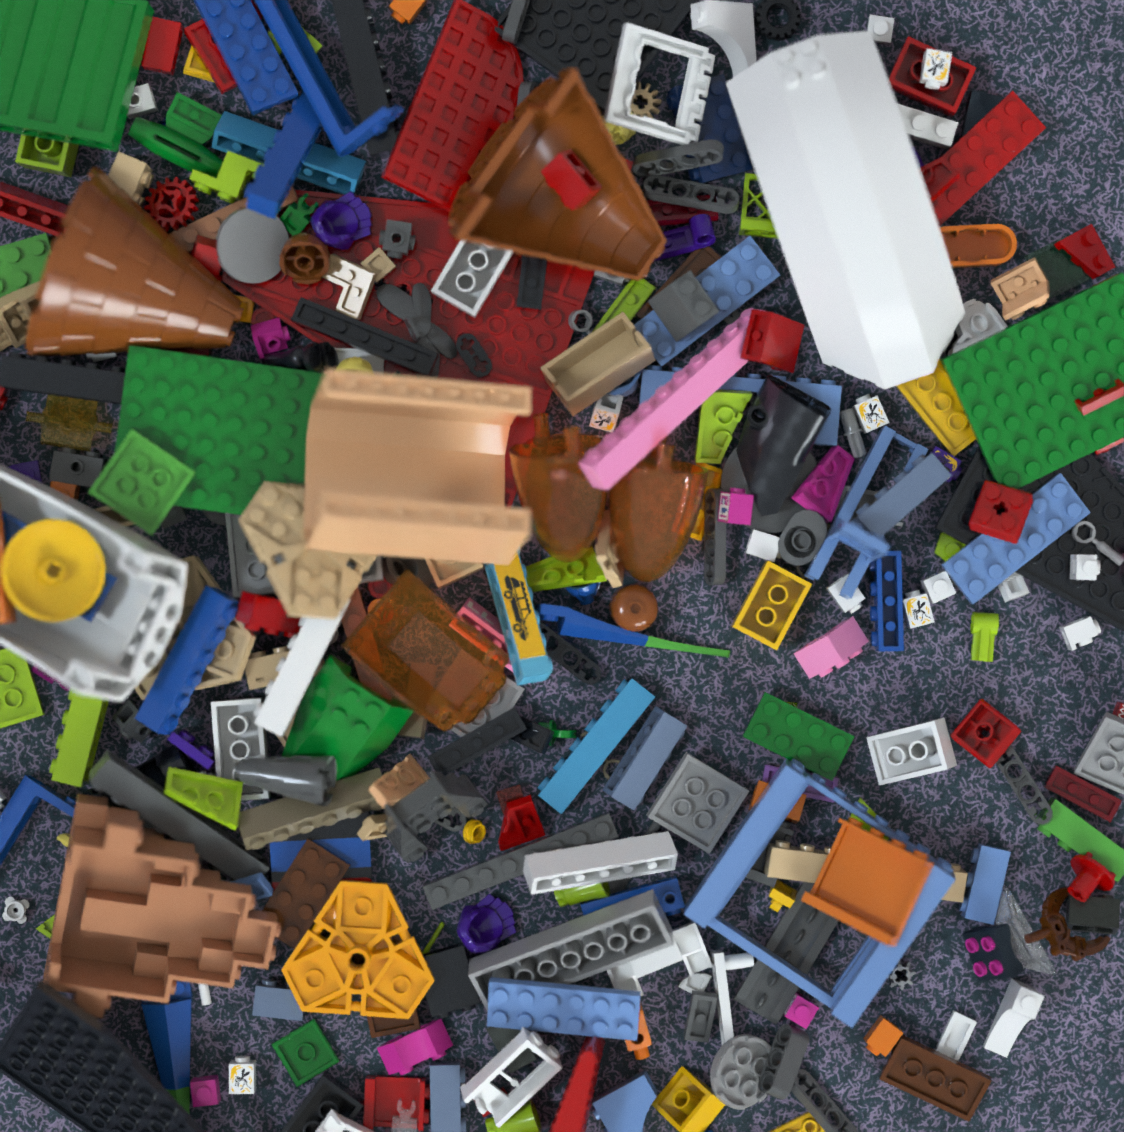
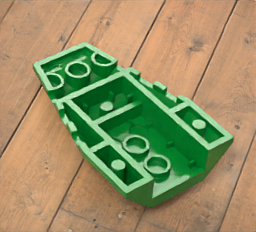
[281,654,415,781]

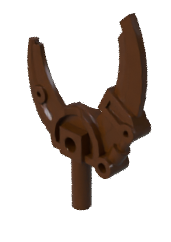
[1024,887,1111,961]

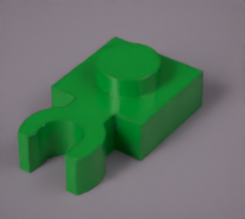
[279,193,319,236]

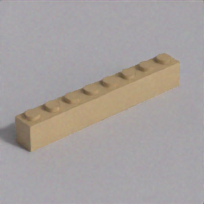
[764,840,968,903]

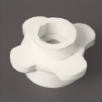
[2,897,30,924]

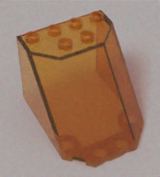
[341,569,509,732]

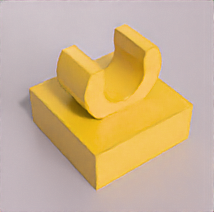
[768,879,797,912]

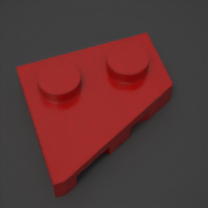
[1054,224,1115,279]
[498,795,546,851]

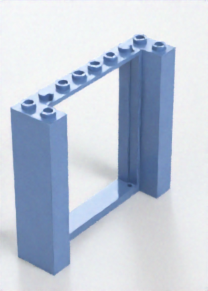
[684,758,955,1028]

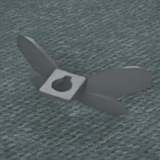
[377,283,457,379]

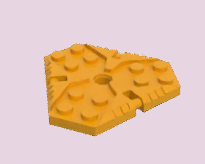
[281,880,435,1019]

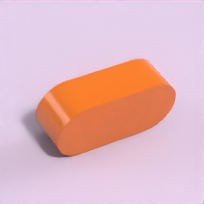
[939,224,1017,268]

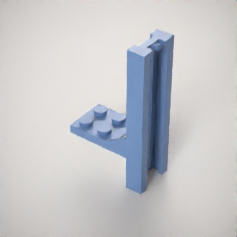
[804,426,929,600]

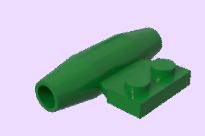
[128,92,224,178]

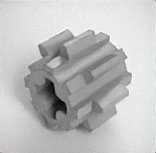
[887,960,916,990]

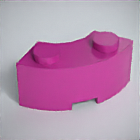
[377,1019,453,1075]

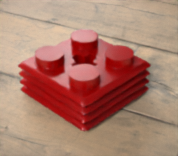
[969,480,1033,544]
[951,699,1021,768]

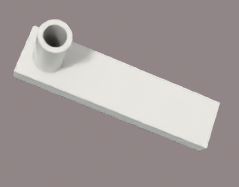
[710,950,754,1045]

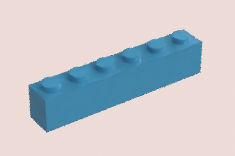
[211,111,366,195]
[537,678,655,814]

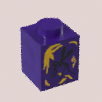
[928,446,962,483]

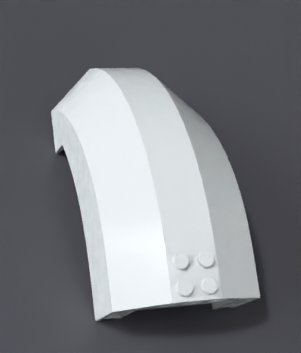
[726,31,966,389]
[0,465,187,702]

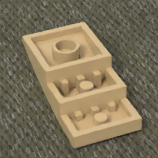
[0,281,40,352]

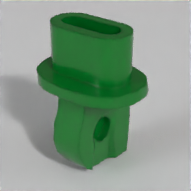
[539,720,577,746]

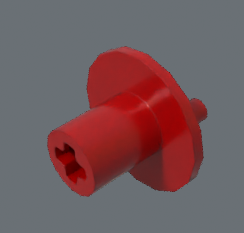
[1067,852,1116,902]

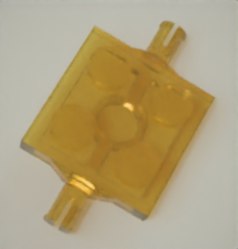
[26,395,112,451]

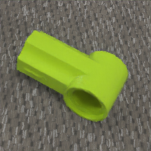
[970,612,999,662]

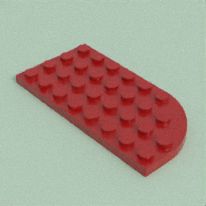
[382,0,524,212]

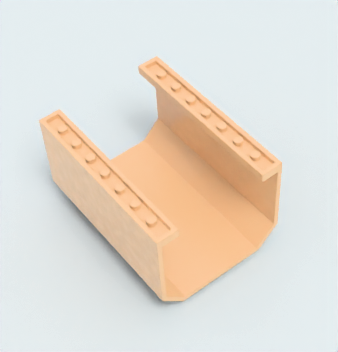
[303,369,531,565]

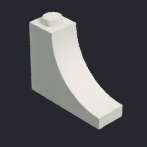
[691,0,756,78]
[983,978,1044,1057]

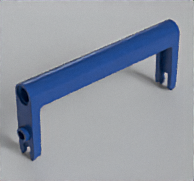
[255,0,404,157]
[0,774,76,866]

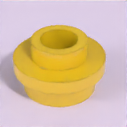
[463,819,486,844]

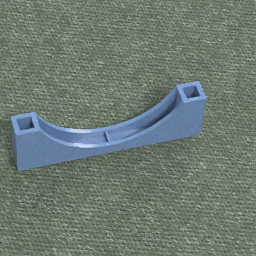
[639,365,842,446]
[591,1069,658,1132]

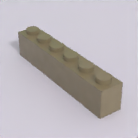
[238,768,382,851]

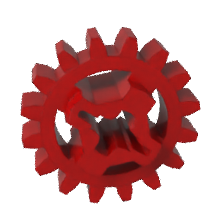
[144,177,199,231]

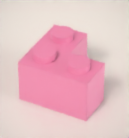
[794,616,869,679]

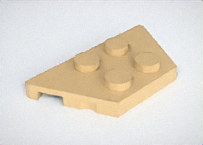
[595,508,625,588]

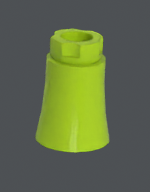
[554,882,610,907]
[485,1099,542,1132]

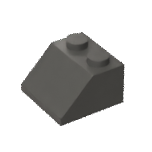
[648,270,719,342]

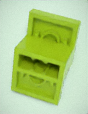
[189,151,263,204]

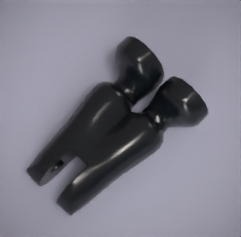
[262,342,338,372]

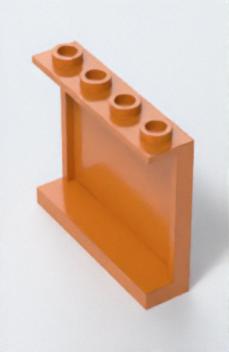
[801,817,934,947]

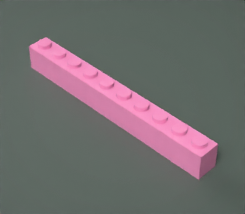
[579,308,765,490]

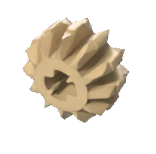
[630,82,661,119]

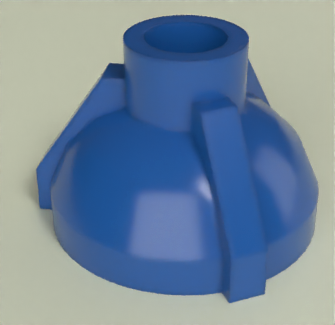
[565,582,601,605]

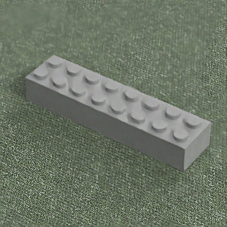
[468,889,674,1012]

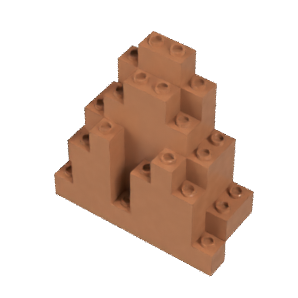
[43,793,281,1018]

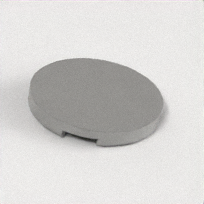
[216,208,289,283]
[710,1034,771,1110]

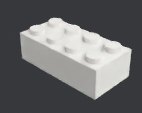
[431,240,514,318]
[211,697,271,801]

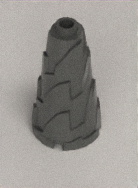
[235,755,337,806]

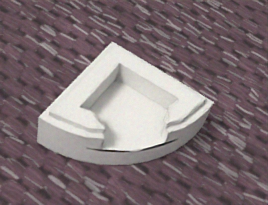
[678,972,712,994]

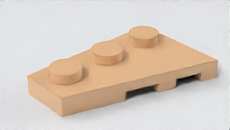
[369,754,430,808]

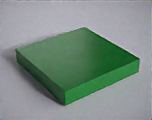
[271,1018,340,1087]

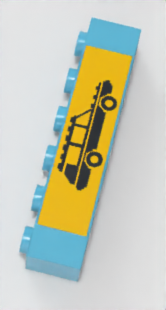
[483,549,553,686]

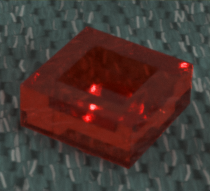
[496,784,524,816]

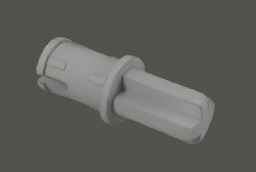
[839,408,866,458]

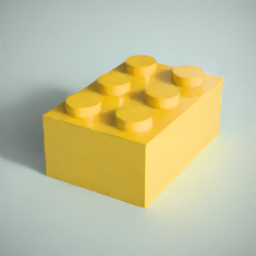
[731,560,812,650]

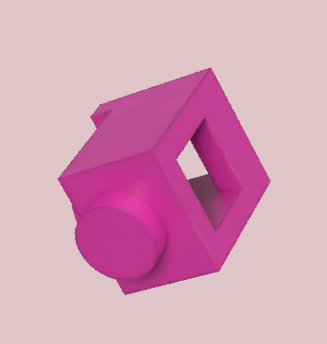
[251,317,291,359]

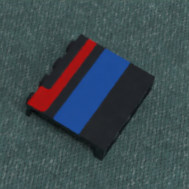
[270,811,372,892]

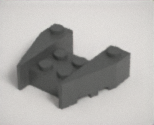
[384,771,488,863]

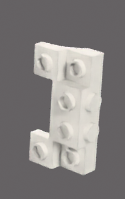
[607,921,713,996]

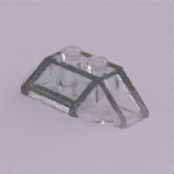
[994,884,1057,976]

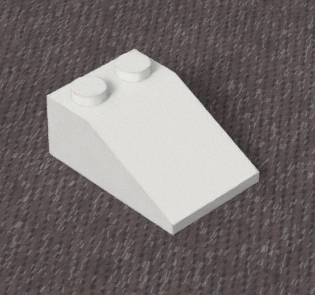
[866,717,957,786]

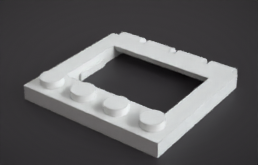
[603,23,715,145]

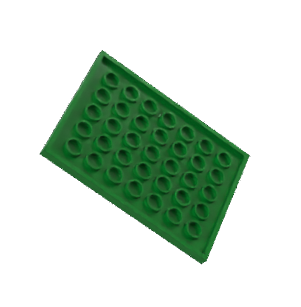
[941,272,1124,489]
[115,345,324,515]

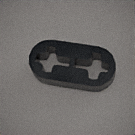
[456,334,492,378]

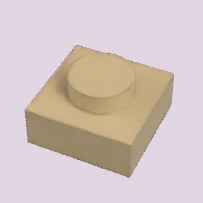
[360,247,396,283]

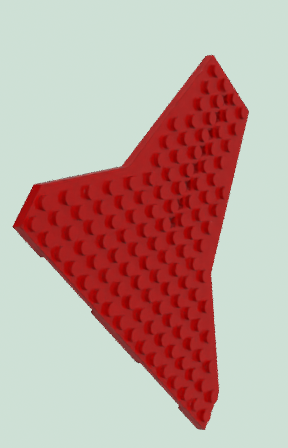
[221,158,633,508]

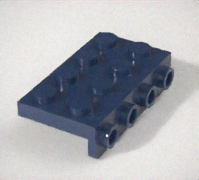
[666,74,753,183]

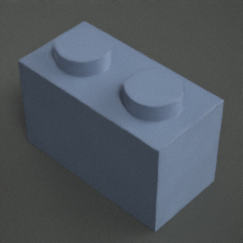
[252,979,304,1021]

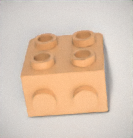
[990,257,1049,320]

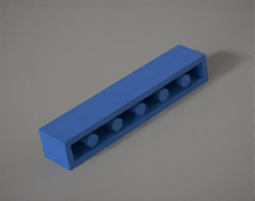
[244,91,323,219]
[135,586,239,735]

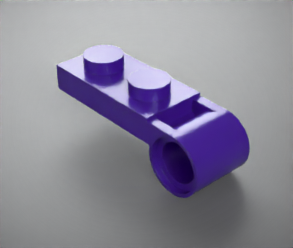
[653,214,716,262]

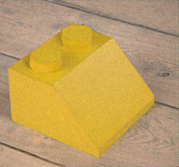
[651,1066,725,1132]

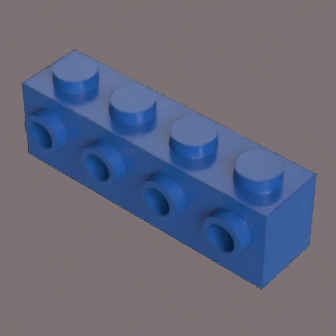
[869,551,904,652]
[580,876,685,916]

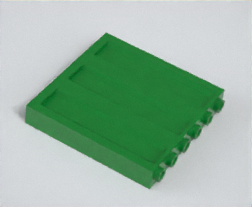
[0,0,154,152]

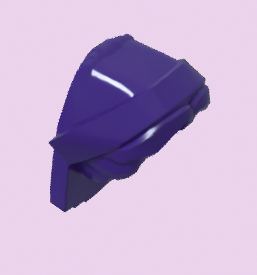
[311,191,373,250]
[457,894,516,953]

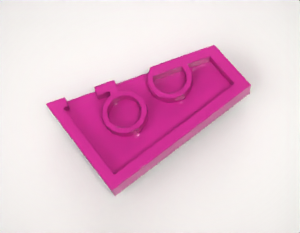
[791,445,855,523]

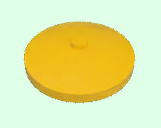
[1,519,105,622]

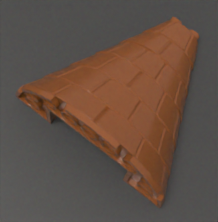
[448,68,667,281]
[25,166,244,358]

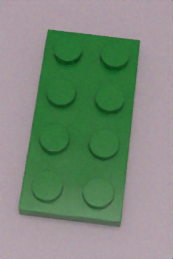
[742,692,855,781]

